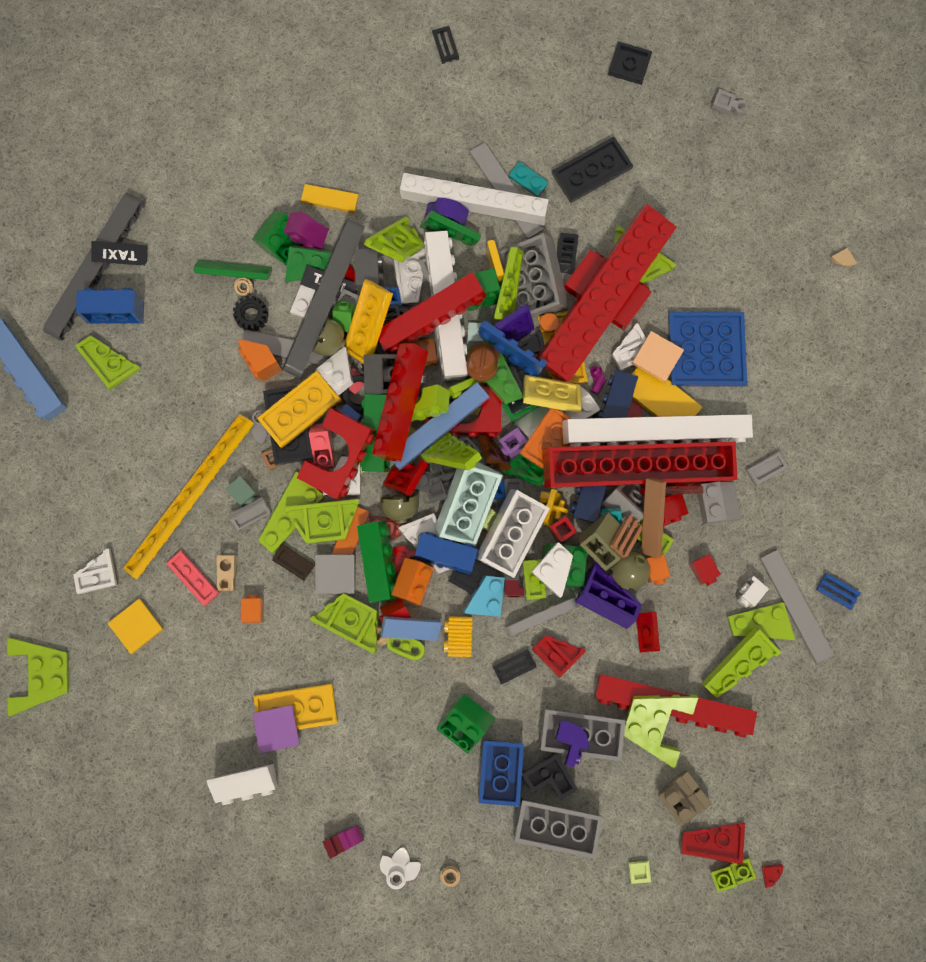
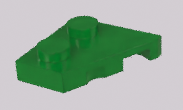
[502,454,544,486]

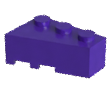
[575,562,642,629]

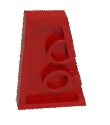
[680,822,745,865]

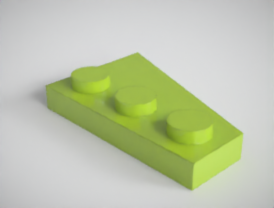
[75,335,141,391]
[727,602,795,640]

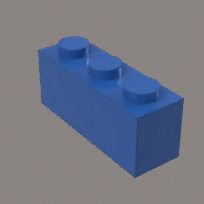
[413,532,478,575]

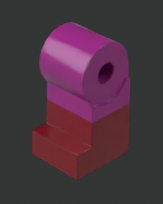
[322,825,364,859]

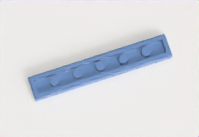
[393,383,490,470]

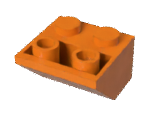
[237,339,282,382]

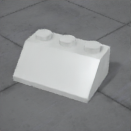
[207,764,278,805]

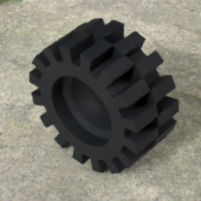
[233,296,269,331]

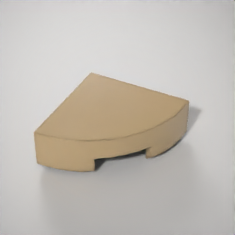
[830,248,857,267]

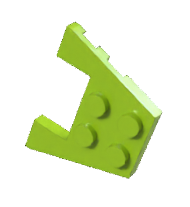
[7,638,69,716]
[624,694,698,768]

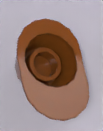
[467,344,499,381]

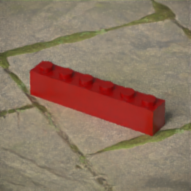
[378,272,487,354]
[372,343,428,462]

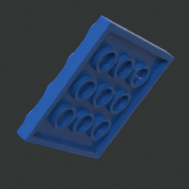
[668,312,747,387]

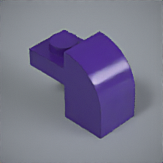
[424,198,469,226]
[555,719,589,768]

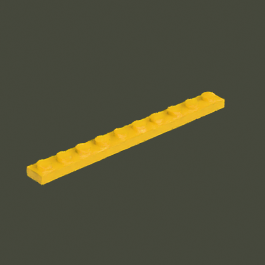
[123,414,254,579]

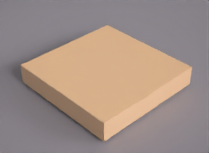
[632,331,684,383]

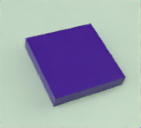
[495,304,535,342]

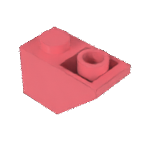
[309,424,334,467]

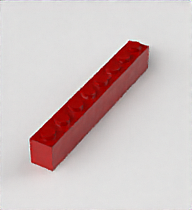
[594,674,757,738]

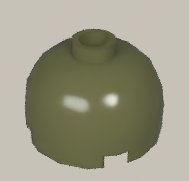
[312,317,346,356]
[380,492,419,524]
[610,551,651,591]

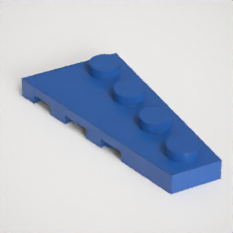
[477,320,548,377]

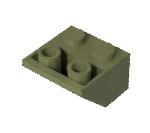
[579,511,627,571]

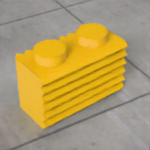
[444,616,473,657]

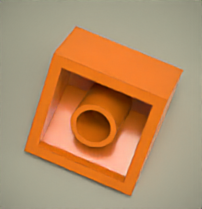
[391,558,434,607]

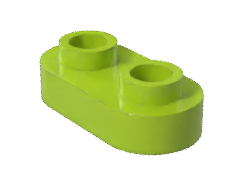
[387,638,425,660]

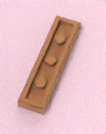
[641,478,666,558]

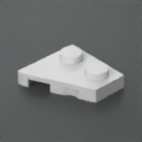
[531,542,573,598]

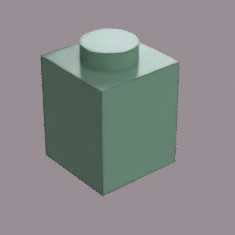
[226,476,258,507]

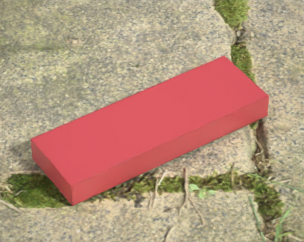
[166,550,219,606]

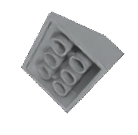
[498,233,569,318]

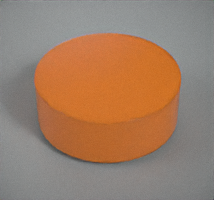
[540,313,559,333]

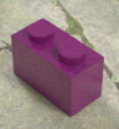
[283,211,329,249]

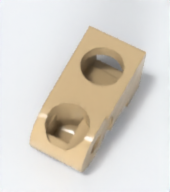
[216,555,238,591]

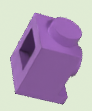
[499,427,527,459]

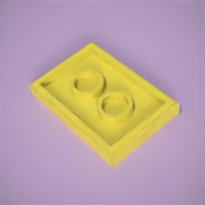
[523,375,582,413]

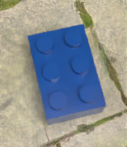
[76,288,144,324]
[478,739,524,807]

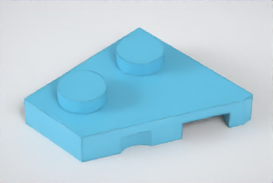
[463,575,505,617]

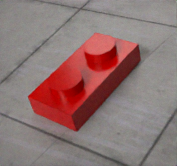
[637,612,660,653]

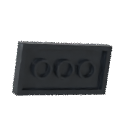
[552,137,633,203]
[263,386,313,466]

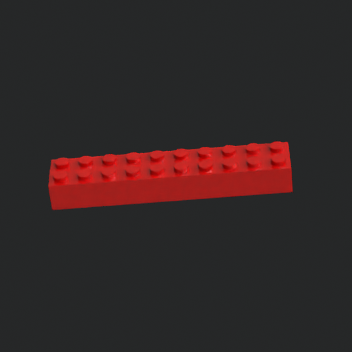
[535,204,677,382]
[543,441,738,488]

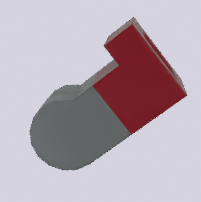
[504,565,525,598]

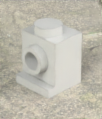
[737,576,769,608]

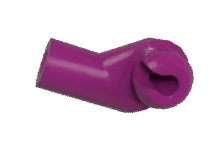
[590,366,606,395]

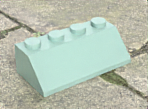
[435,462,503,546]

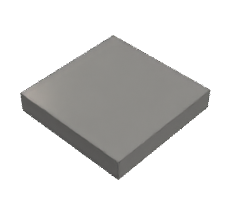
[315,554,355,594]

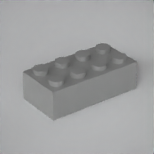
[539,709,626,761]
[513,798,603,859]

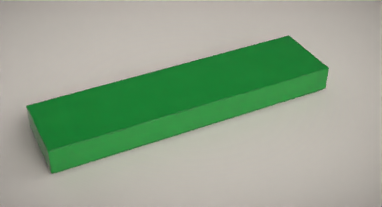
[194,260,272,280]

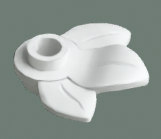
[380,847,421,889]

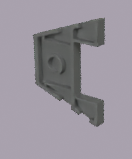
[429,436,503,504]

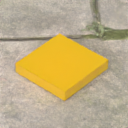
[486,240,504,287]
[107,599,164,654]

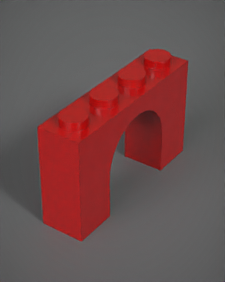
[564,250,652,331]
[425,387,501,439]
[297,408,376,499]

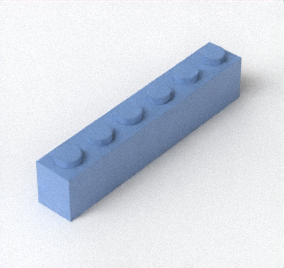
[0,317,67,421]

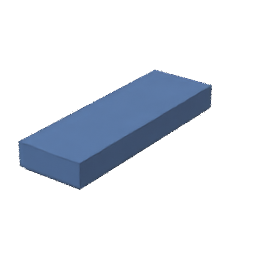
[380,616,442,641]

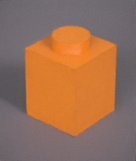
[647,554,671,585]
[241,595,264,623]

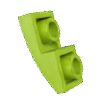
[710,857,757,893]

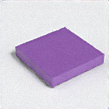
[253,705,300,753]

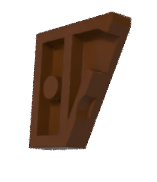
[479,435,512,472]

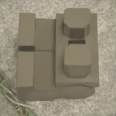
[658,770,712,827]

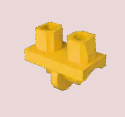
[539,489,568,527]

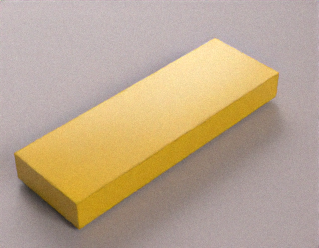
[301,184,359,213]

